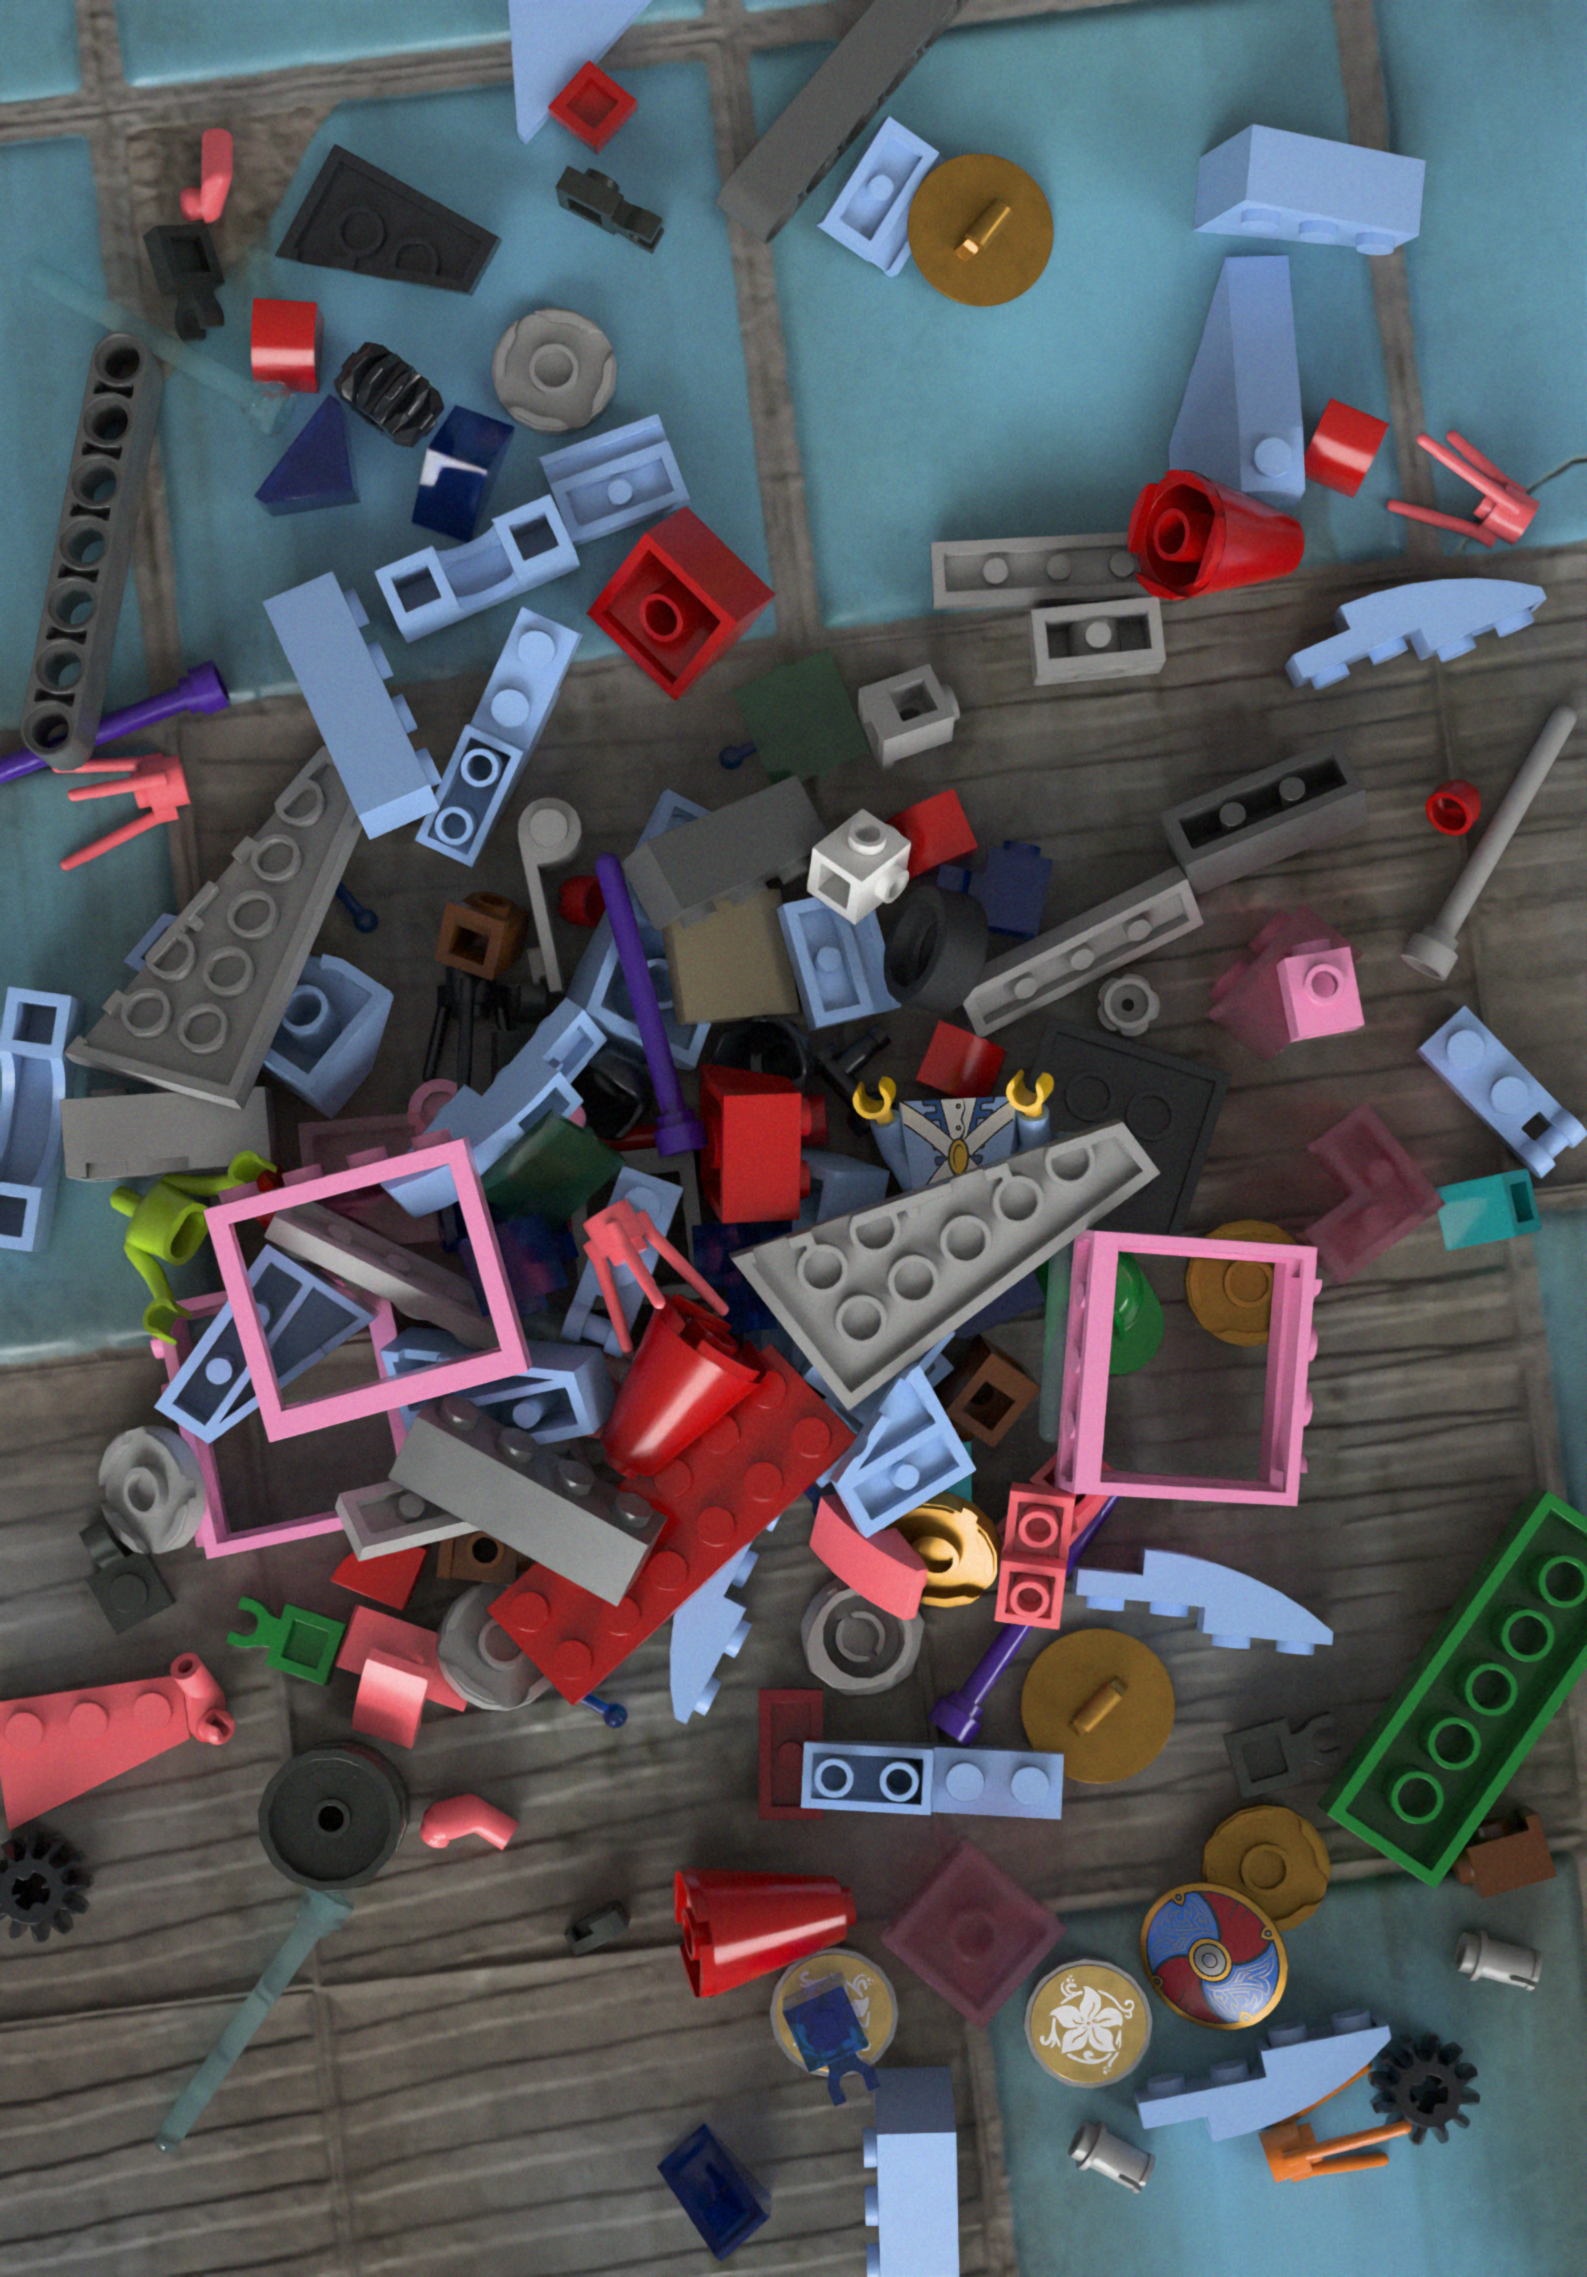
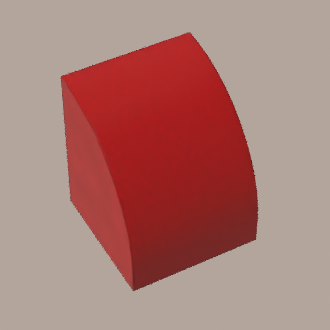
[251,298,325,393]
[1304,398,1389,498]
[884,788,978,883]
[914,1020,1008,1099]
[330,1544,433,1610]

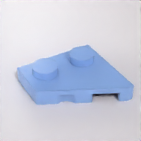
[830,1361,976,1538]

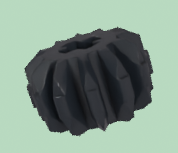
[333,342,445,448]
[0,1830,94,1943]
[1368,2031,1480,2145]

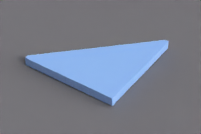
[508,0,653,144]

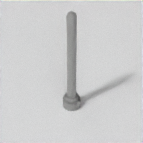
[1400,705,1577,981]

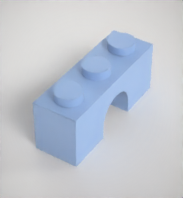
[374,494,581,644]

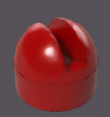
[1425,779,1482,836]
[556,875,606,927]

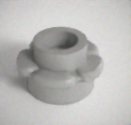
[1097,973,1160,1037]

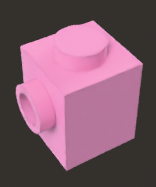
[1276,939,1365,1042]

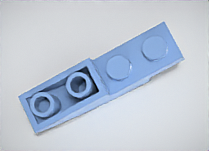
[1285,578,1547,690]
[415,606,584,867]
[380,998,607,1219]
[670,1515,780,1724]
[1072,1546,1333,1655]
[801,1741,1064,1820]
[1133,2008,1391,2142]

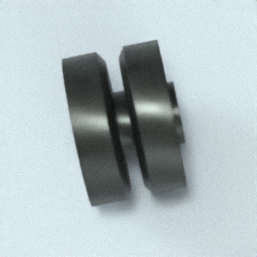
[258,1739,410,1892]

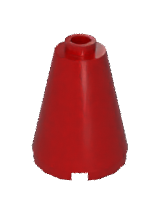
[1127,469,1305,601]
[600,1293,771,1479]
[673,1867,856,1998]

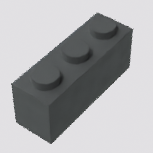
[1161,737,1368,897]
[620,775,828,932]

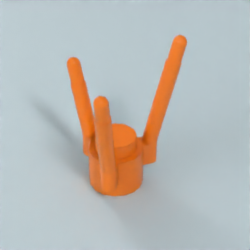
[1258,2061,1412,2183]

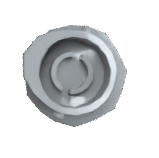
[800,1577,924,1695]

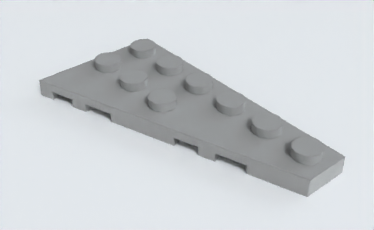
[64,746,363,1110]
[729,1118,1160,1411]

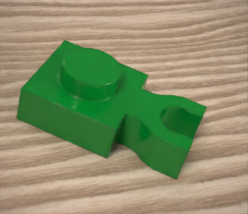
[226,1596,349,1686]

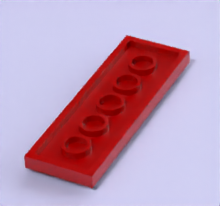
[486,1343,857,1706]

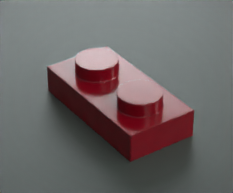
[759,1687,823,1820]

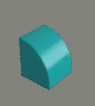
[1433,1168,1542,1251]

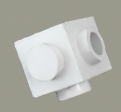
[806,808,911,925]

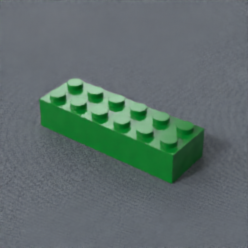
[1316,1488,1587,1889]

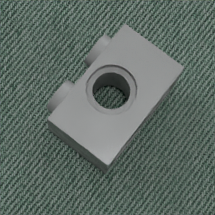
[1027,597,1166,686]

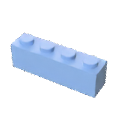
[263,571,442,840]

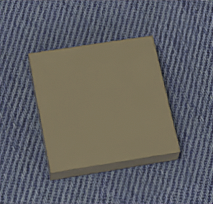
[662,888,800,1026]

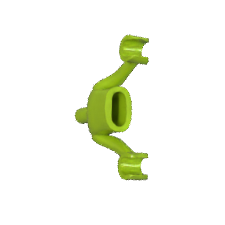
[110,1150,278,1346]

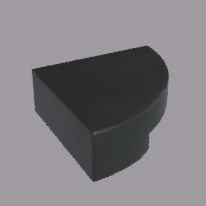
[564,1900,630,1955]

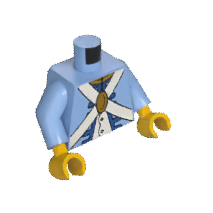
[853,1069,1054,1192]

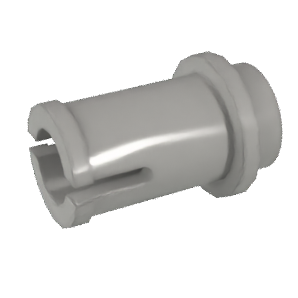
[1454,1929,1542,1991]
[1068,2120,1156,2194]

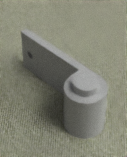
[518,798,585,999]

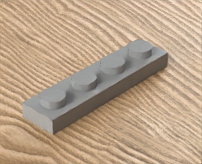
[930,532,1154,610]
[961,865,1204,1038]
[264,1201,521,1350]
[335,1437,596,1562]

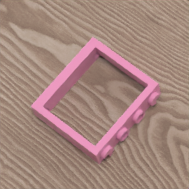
[203,1128,532,1443]
[1055,1229,1322,1506]
[150,1268,408,1559]

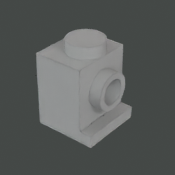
[857,664,960,772]

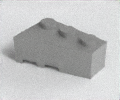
[60,1081,280,1183]

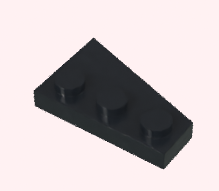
[275,144,502,296]

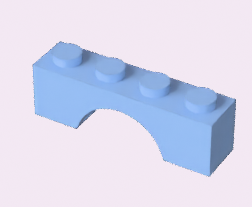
[0,987,86,1254]

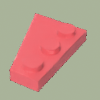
[0,1674,193,1831]

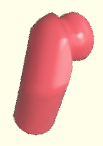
[180,128,233,224]
[170,1652,235,1745]
[419,1793,520,1850]

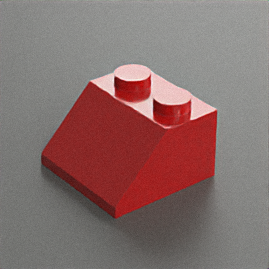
[586,506,776,701]
[698,1064,811,1223]

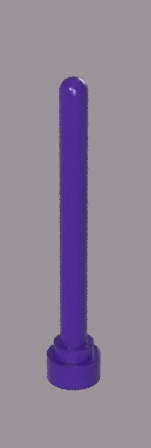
[0,659,231,784]
[595,852,710,1158]
[926,1496,1122,1747]

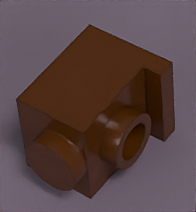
[434,891,531,981]
[936,1333,1041,1448]
[436,1530,533,1585]
[1452,1806,1557,1899]

